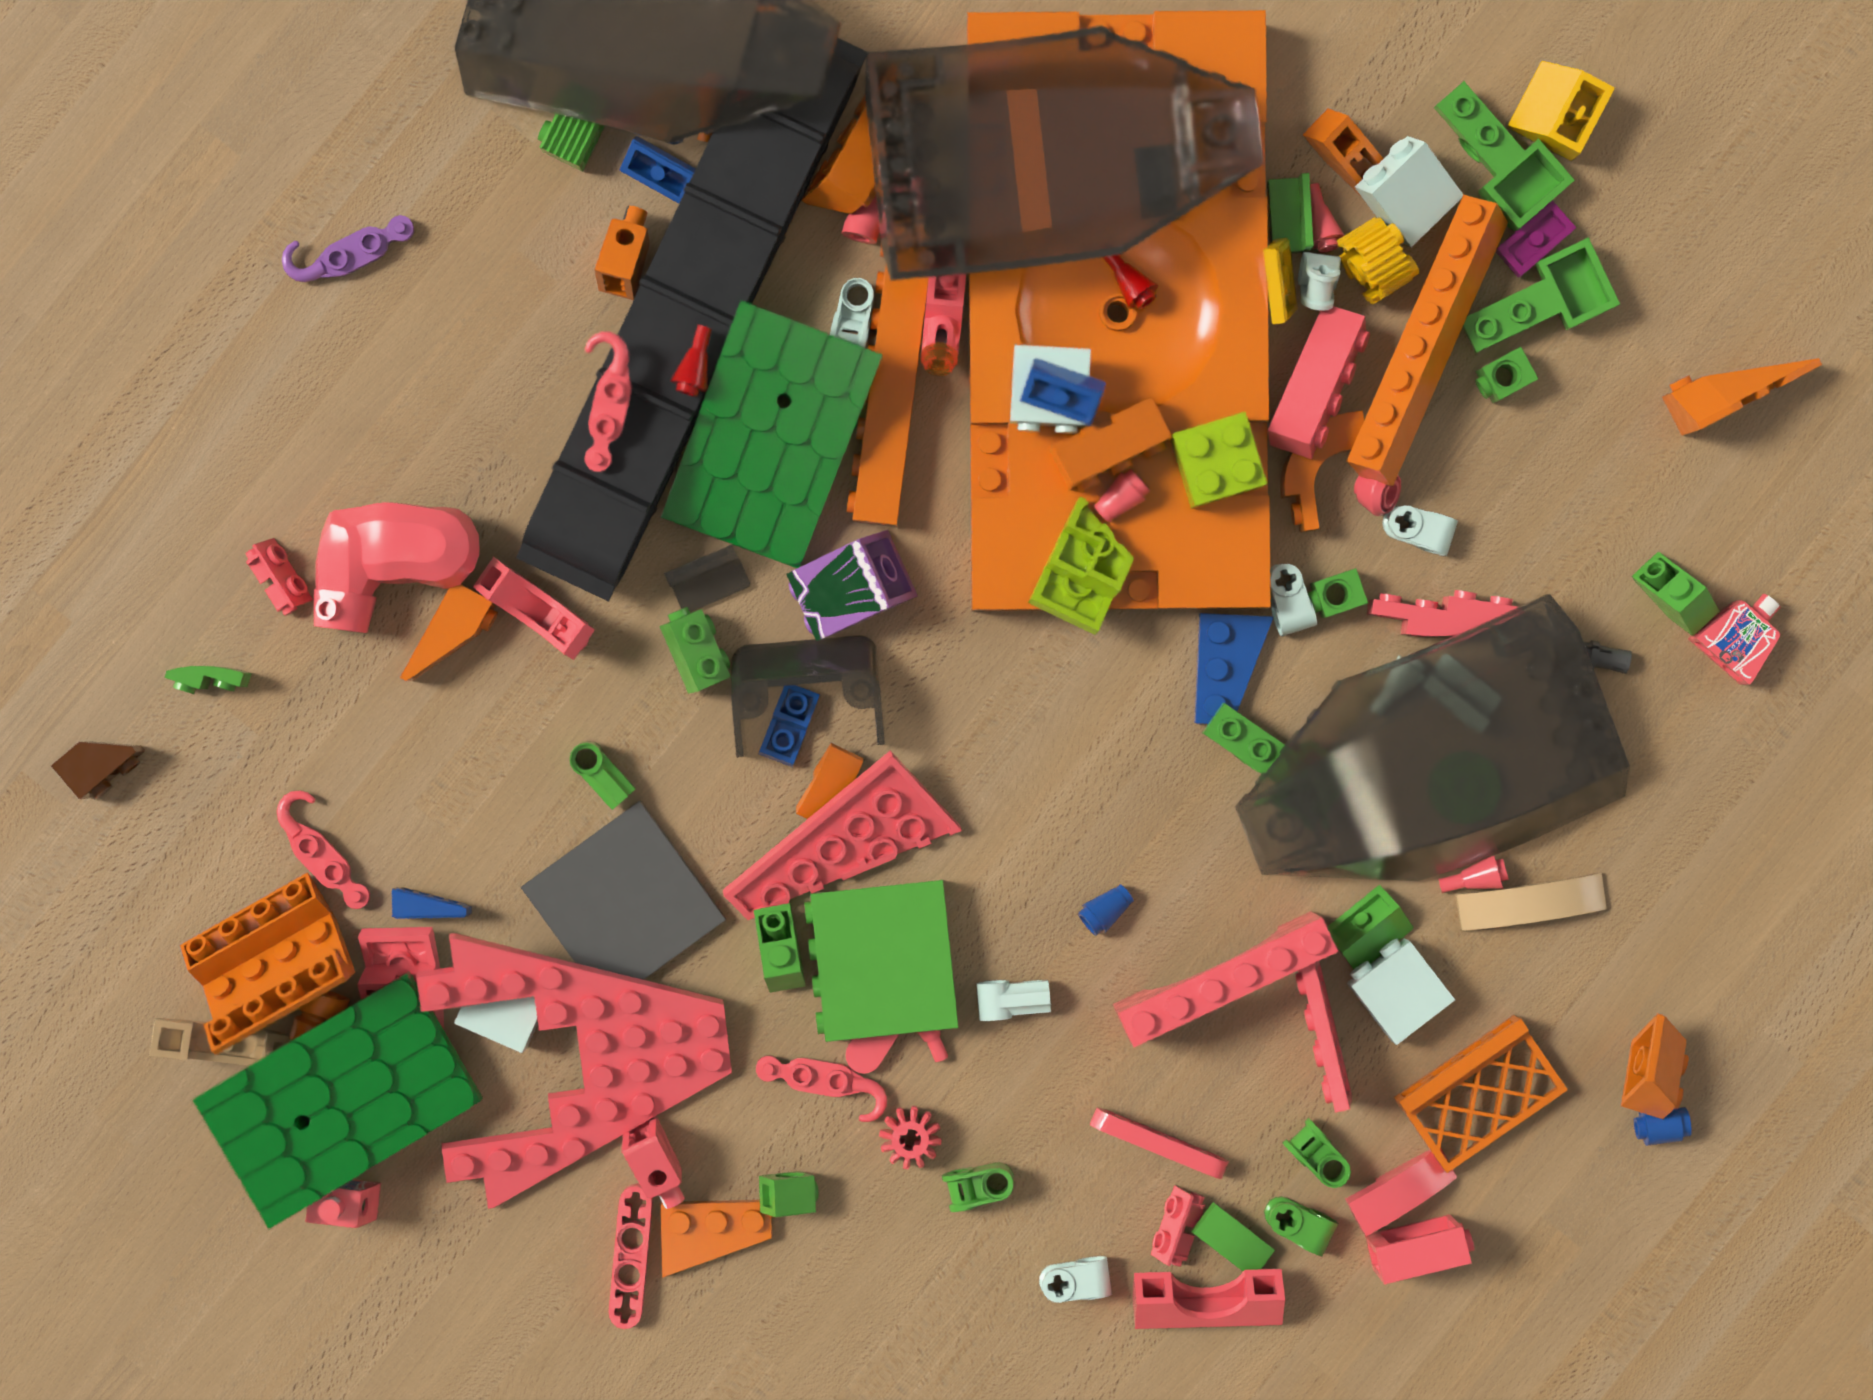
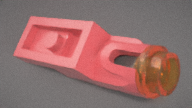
[921,248,969,376]

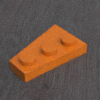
[661,1200,772,1278]

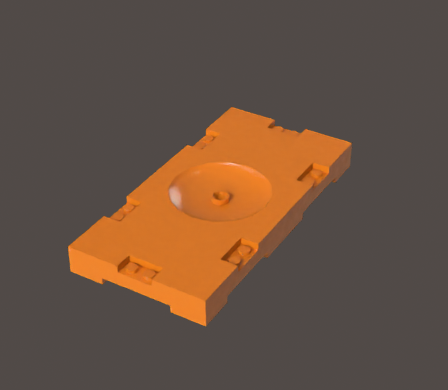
[967,10,1270,611]

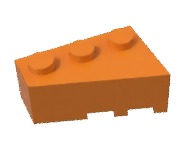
[1049,397,1172,492]

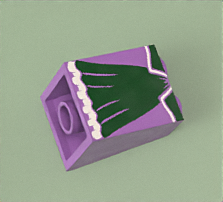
[786,530,918,641]

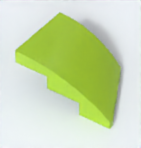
[1028,497,1134,635]

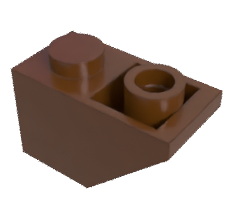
[51,741,145,800]

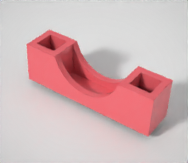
[1133,1269,1285,1329]

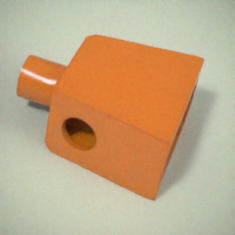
[595,206,650,300]

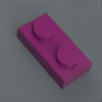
[1496,200,1576,278]

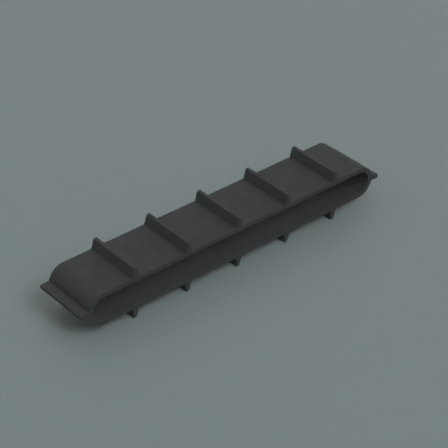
[516,8,868,602]

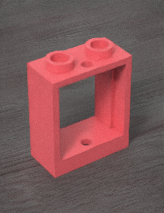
[1365,1214,1474,1285]

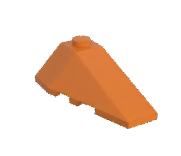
[802,60,898,214]
[1662,358,1822,436]

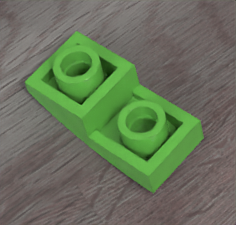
[164,666,252,694]
[1191,1202,1275,1271]

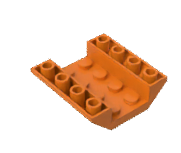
[180,872,355,1055]

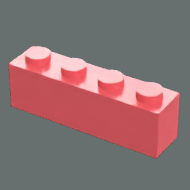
[1268,306,1370,459]

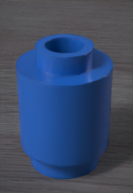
[1634,1107,1692,1146]

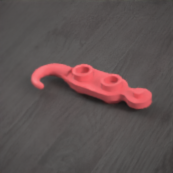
[585,332,632,472]
[277,790,370,909]
[756,1055,887,1122]

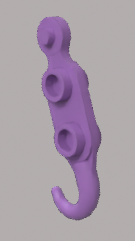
[282,215,414,282]

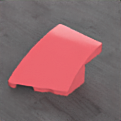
[357,927,444,1030]

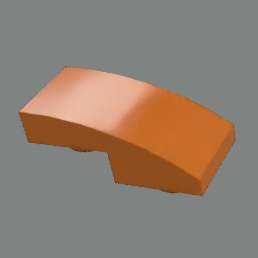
[796,743,863,819]

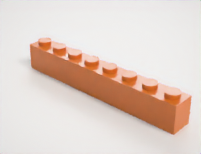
[1347,195,1508,487]
[847,226,935,527]

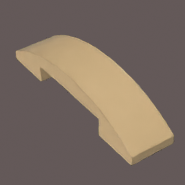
[1456,873,1607,931]
[149,1018,291,1066]

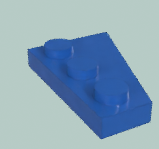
[1194,613,1274,724]

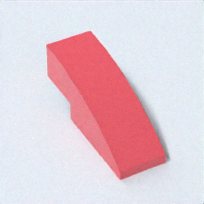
[1345,1148,1457,1236]

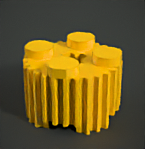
[1337,217,1419,304]

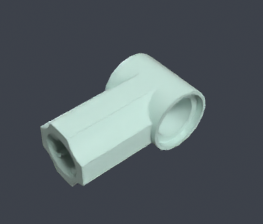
[976,980,1051,1021]

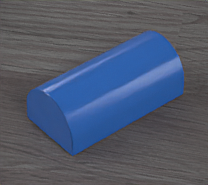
[619,136,696,203]

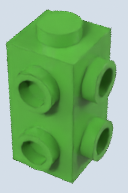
[659,606,731,694]

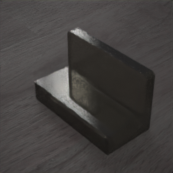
[664,544,751,612]

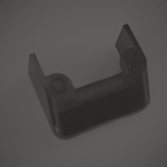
[731,635,886,757]

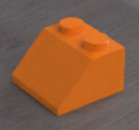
[1621,1014,1689,1119]

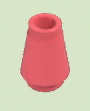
[1094,468,1151,523]

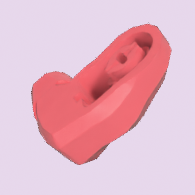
[314,502,480,633]

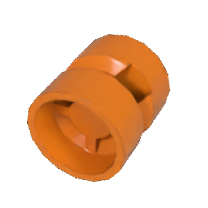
[289,991,350,1040]

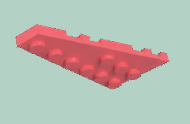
[723,750,962,920]

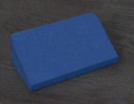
[1020,358,1106,426]

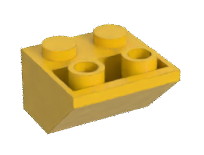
[1507,61,1615,161]

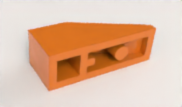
[1303,108,1384,196]
[400,583,498,681]

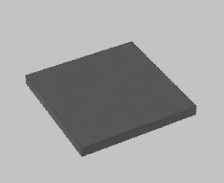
[521,800,726,980]

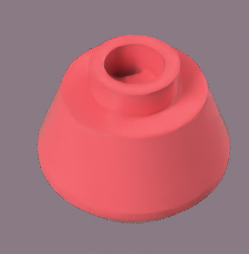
[1354,475,1401,516]

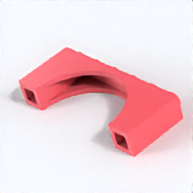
[1112,911,1338,1047]

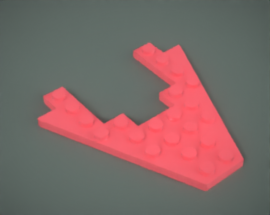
[416,933,732,1209]

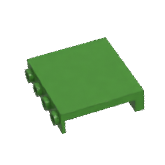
[804,880,958,1042]

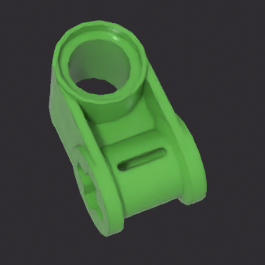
[1282,1118,1351,1188]
[941,1162,1014,1212]
[1264,1196,1339,1257]

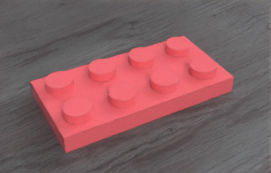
[1295,960,1353,1112]

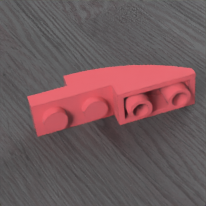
[1366,590,1523,637]

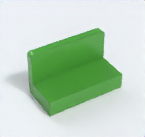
[1267,173,1313,254]
[1327,884,1413,970]

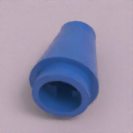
[1078,884,1134,936]

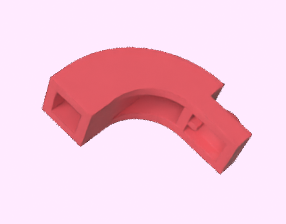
[473,557,595,660]

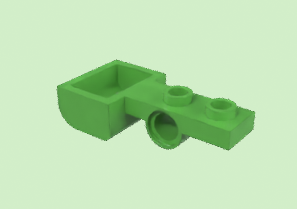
[1434,81,1575,231]
[1463,237,1620,353]
[1202,703,1356,832]

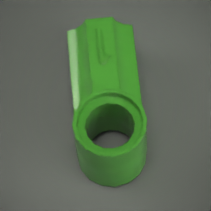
[569,741,636,810]

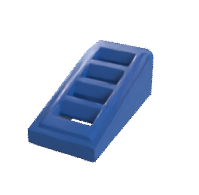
[392,887,472,919]

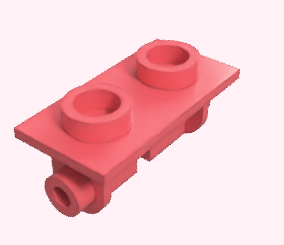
[245,538,313,616]
[1151,1185,1206,1267]

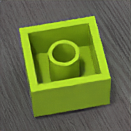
[1170,412,1267,509]

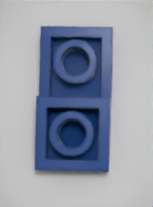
[759,682,820,768]

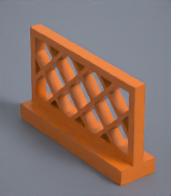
[1393,1015,1568,1173]

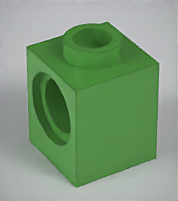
[1475,347,1538,403]
[1307,568,1368,618]
[759,1171,819,1217]

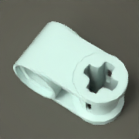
[1298,252,1341,311]
[830,278,875,348]
[1382,505,1458,556]
[1270,564,1317,637]
[1039,1256,1112,1303]

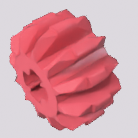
[879,1105,942,1169]

